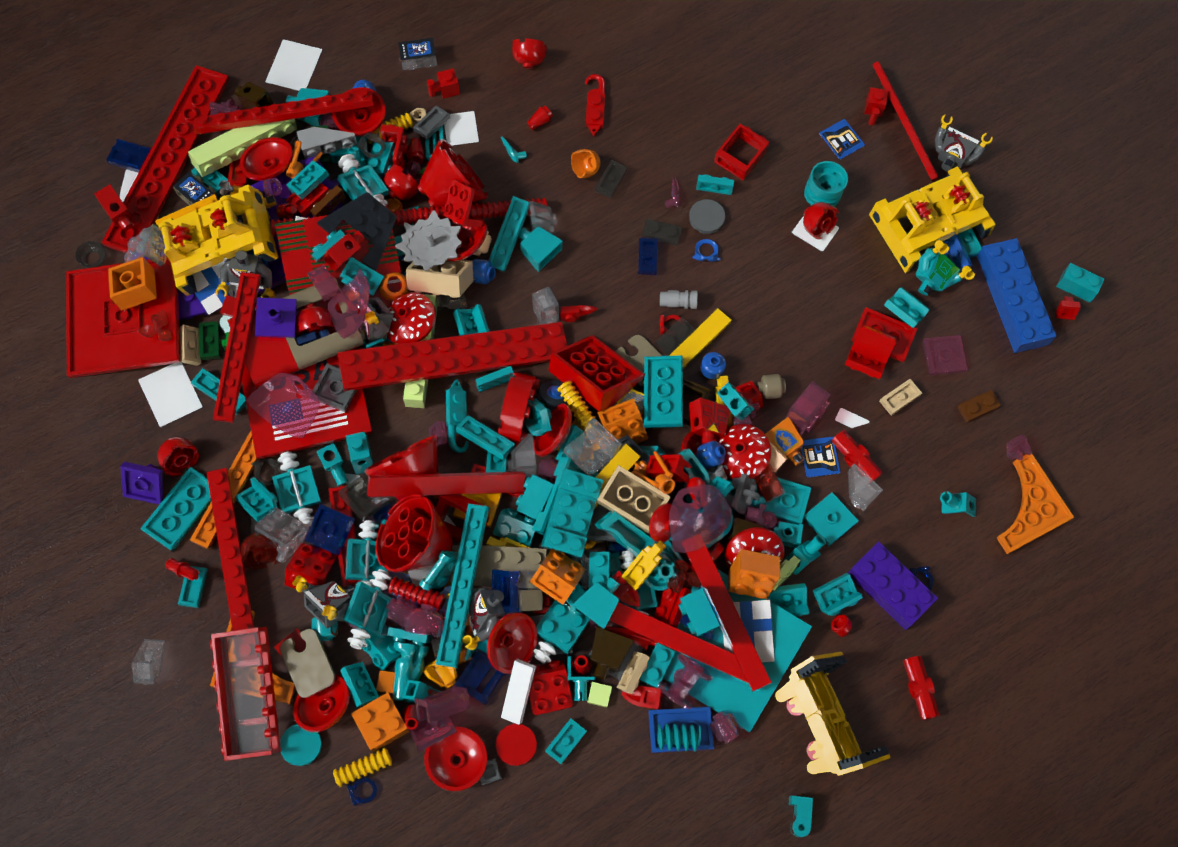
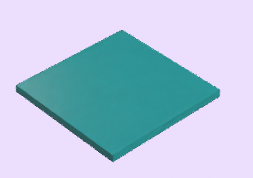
[663,569,812,732]

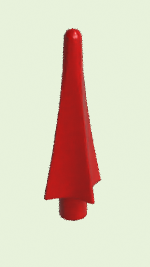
[604,626,657,650]

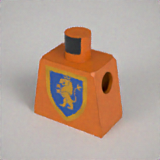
[765,417,805,466]

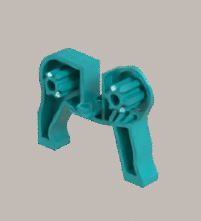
[595,449,733,590]

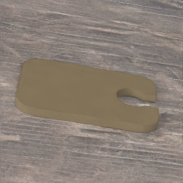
[615,335,662,390]
[280,629,336,698]

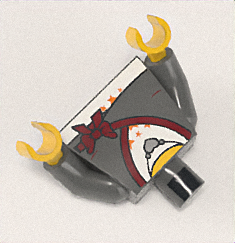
[934,115,993,171]
[216,251,275,298]
[345,289,393,345]
[292,576,355,629]
[446,588,505,650]

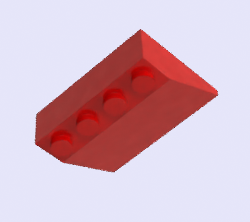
[548,335,644,412]

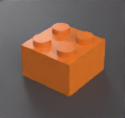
[108,257,157,310]
[728,549,780,599]
[351,692,410,753]

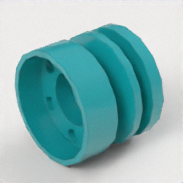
[804,161,848,207]

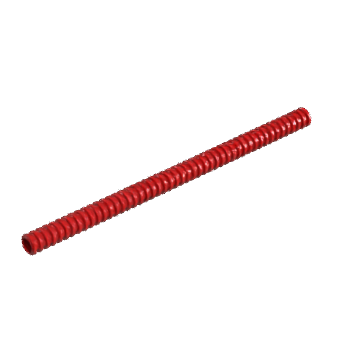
[270,197,548,237]

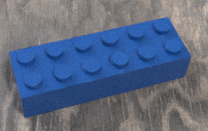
[977,238,1056,353]

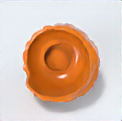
[571,149,601,178]

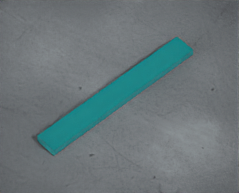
[436,504,489,668]

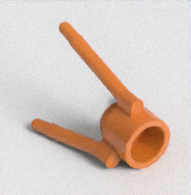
[286,140,323,179]
[632,451,675,494]

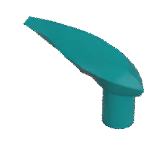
[501,136,527,163]

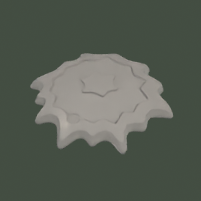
[395,210,462,271]

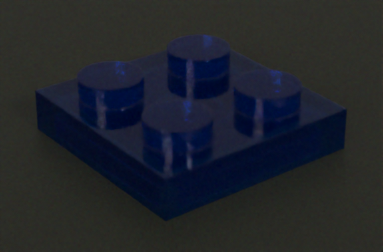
[305,504,355,555]

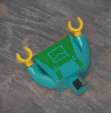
[916,240,975,296]

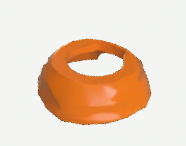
[378,272,409,301]

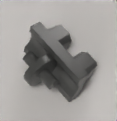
[726,474,760,515]

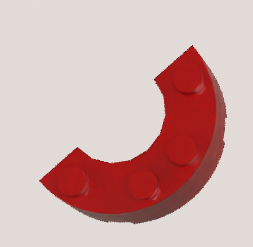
[498,372,540,449]

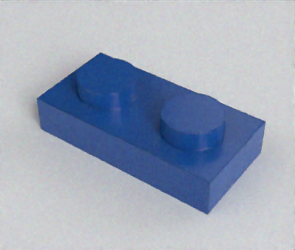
[942,234,973,273]

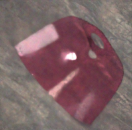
[328,269,370,339]
[246,373,319,438]
[669,485,732,553]

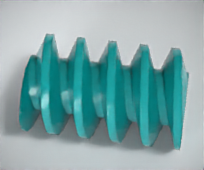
[657,723,701,752]

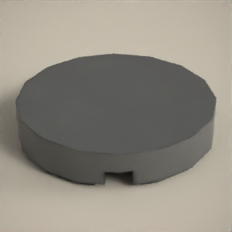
[689,199,725,234]

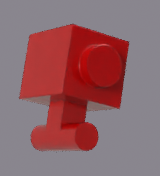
[427,68,460,99]
[864,87,888,126]

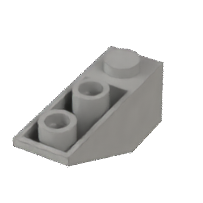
[297,127,357,159]

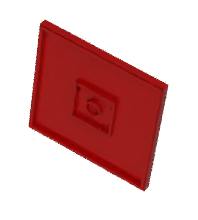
[66,257,180,378]

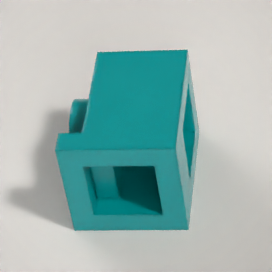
[773,521,803,548]

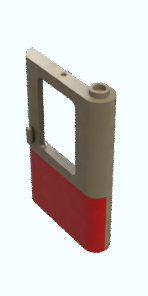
[227,277,366,388]

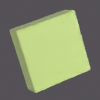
[587,682,612,708]

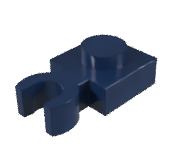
[296,329,330,346]

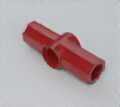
[831,429,883,484]
[903,656,940,720]

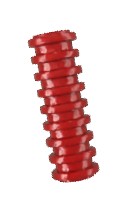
[388,576,446,612]

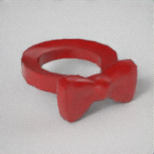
[659,315,684,337]

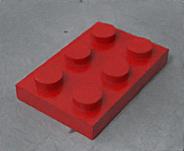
[851,307,918,362]

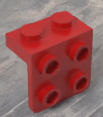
[380,124,409,171]
[443,180,483,230]
[845,325,897,379]
[285,543,337,589]
[529,660,573,715]

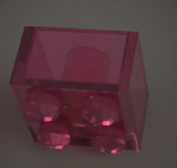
[785,381,831,435]

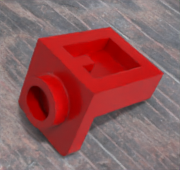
[735,380,763,413]

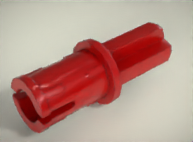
[165,558,199,581]

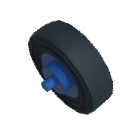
[538,380,568,410]

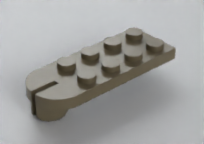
[448,544,548,589]

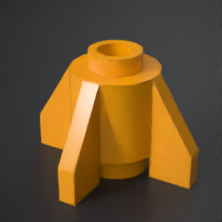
[423,659,458,688]

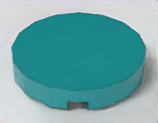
[280,724,322,766]

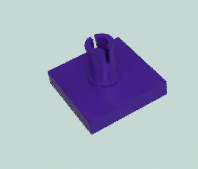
[255,298,297,338]
[120,462,164,505]

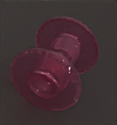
[658,654,712,709]

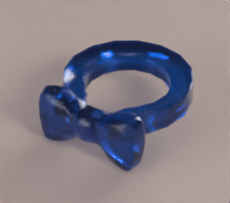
[909,566,934,590]
[347,777,377,806]

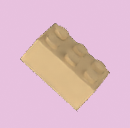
[406,260,473,298]
[597,465,670,533]

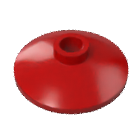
[649,503,679,542]

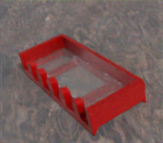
[210,627,281,761]

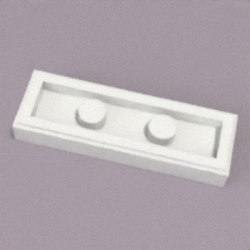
[501,659,536,725]

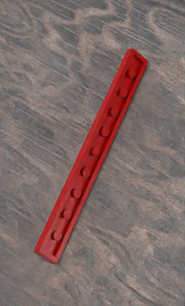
[194,89,374,135]
[207,468,259,661]

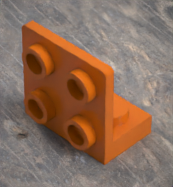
[597,399,648,444]
[529,549,586,605]

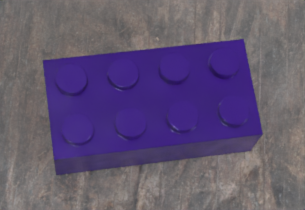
[848,542,938,630]

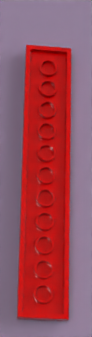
[101,65,230,256]
[337,322,567,391]

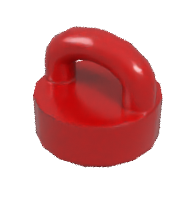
[831,615,852,637]

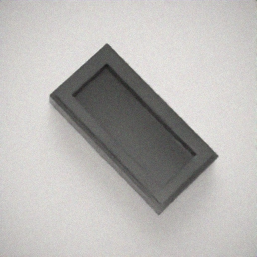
[413,105,450,140]

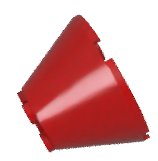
[417,139,488,208]
[365,435,439,501]
[376,494,453,572]

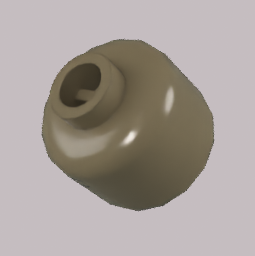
[757,374,786,399]

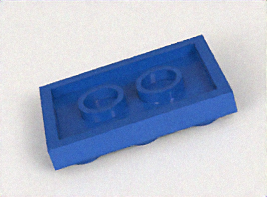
[648,707,714,753]

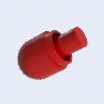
[276,203,297,219]

